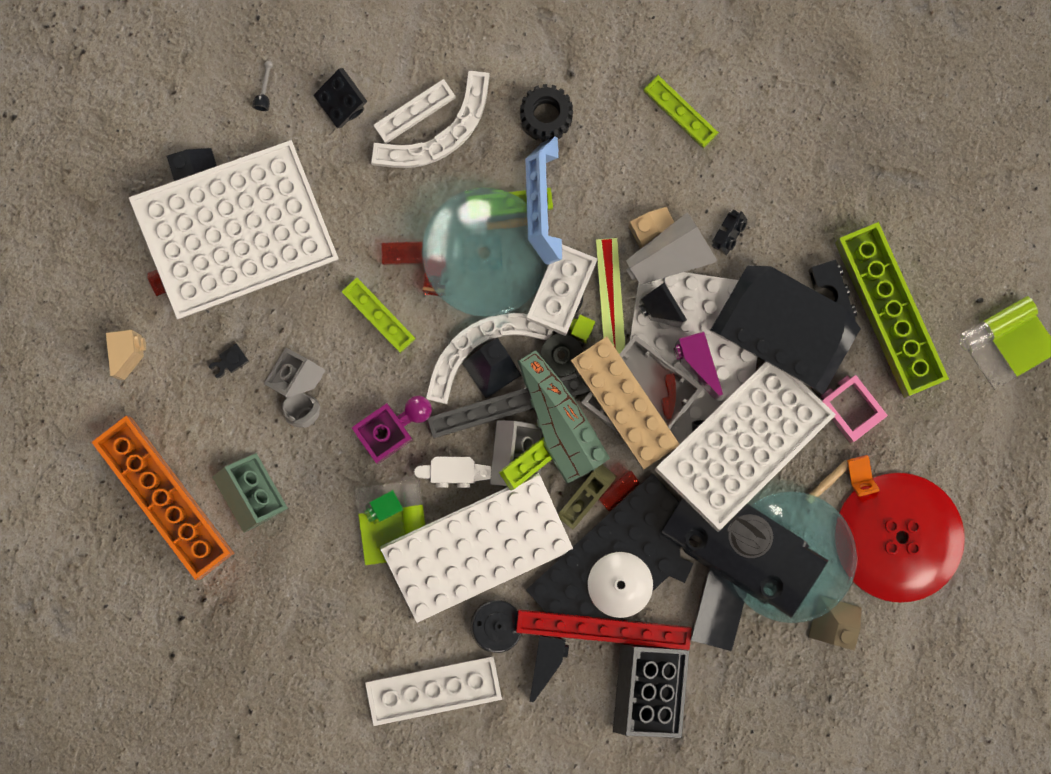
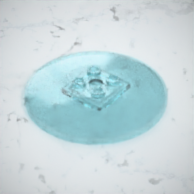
[422,188,548,316]
[732,492,857,623]

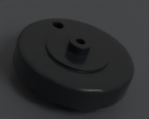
[470,600,522,653]

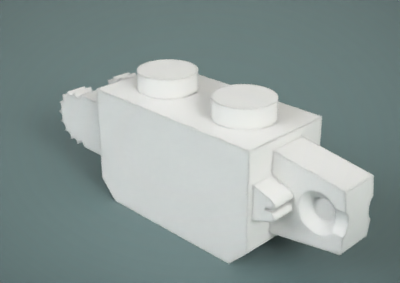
[414,457,491,488]

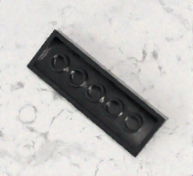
[690,568,747,651]

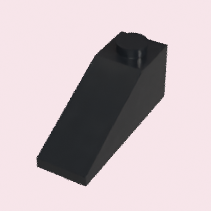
[529,635,569,702]

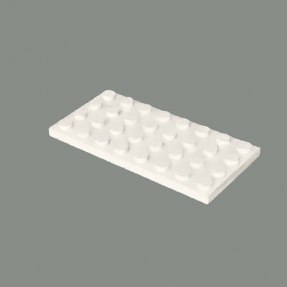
[655,362,836,532]
[380,473,573,623]

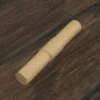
[805,460,848,504]

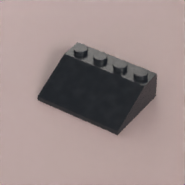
[613,644,689,738]

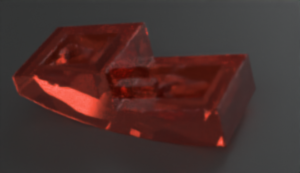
[661,373,676,421]

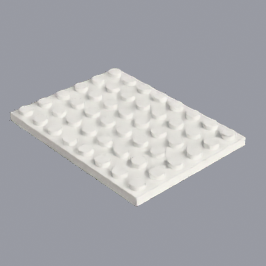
[129,140,339,320]
[616,272,757,444]

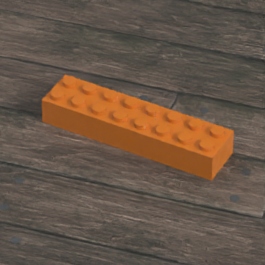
[92,416,234,580]

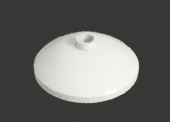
[588,552,653,618]

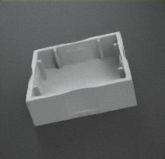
[581,335,703,435]

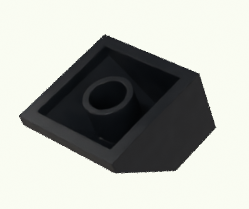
[638,282,687,328]
[462,337,521,399]

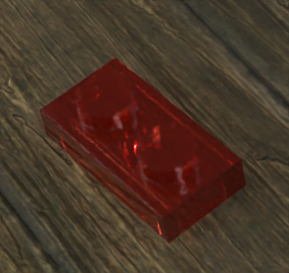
[381,242,425,265]

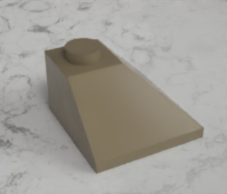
[808,596,862,651]

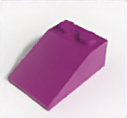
[673,332,723,399]

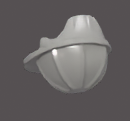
[282,393,320,428]

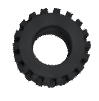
[520,84,573,142]

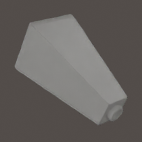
[626,213,717,285]

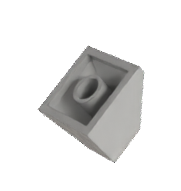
[264,348,325,398]

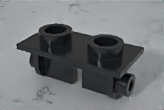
[712,210,747,256]

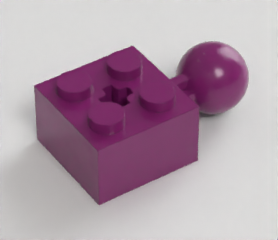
[351,396,432,464]

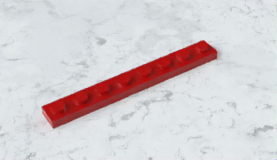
[516,610,692,650]

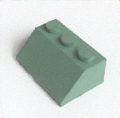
[212,453,288,533]

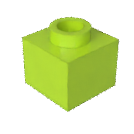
[569,315,596,343]

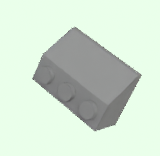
[490,420,544,487]

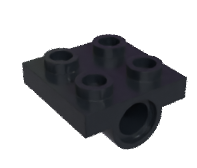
[313,68,368,129]

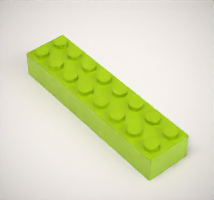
[835,222,949,398]

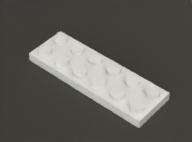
[365,656,502,726]

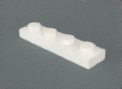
[373,79,456,144]

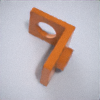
[847,455,879,496]

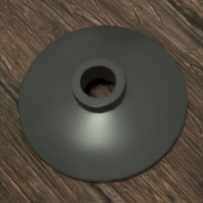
[540,334,583,376]

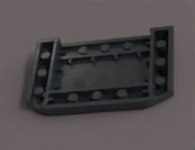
[710,265,861,395]

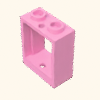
[821,375,888,443]

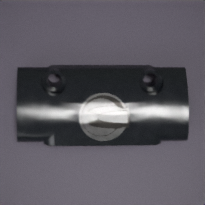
[661,498,829,618]

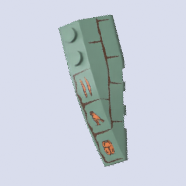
[518,350,610,483]

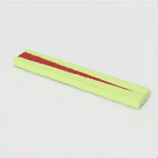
[596,238,626,354]

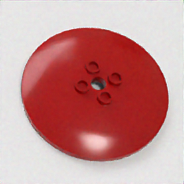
[834,473,965,603]

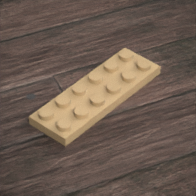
[571,337,680,470]

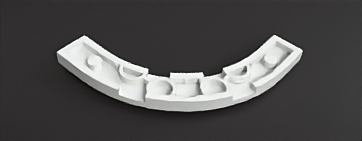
[371,71,490,168]
[426,313,553,404]

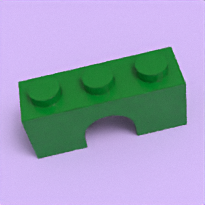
[364,490,403,524]

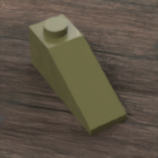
[558,464,617,530]

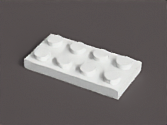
[526,244,597,336]

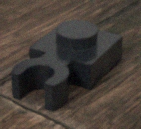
[209,343,249,379]

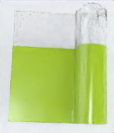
[959,296,1051,390]
[355,475,426,565]

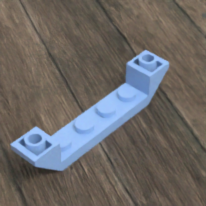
[525,137,562,265]

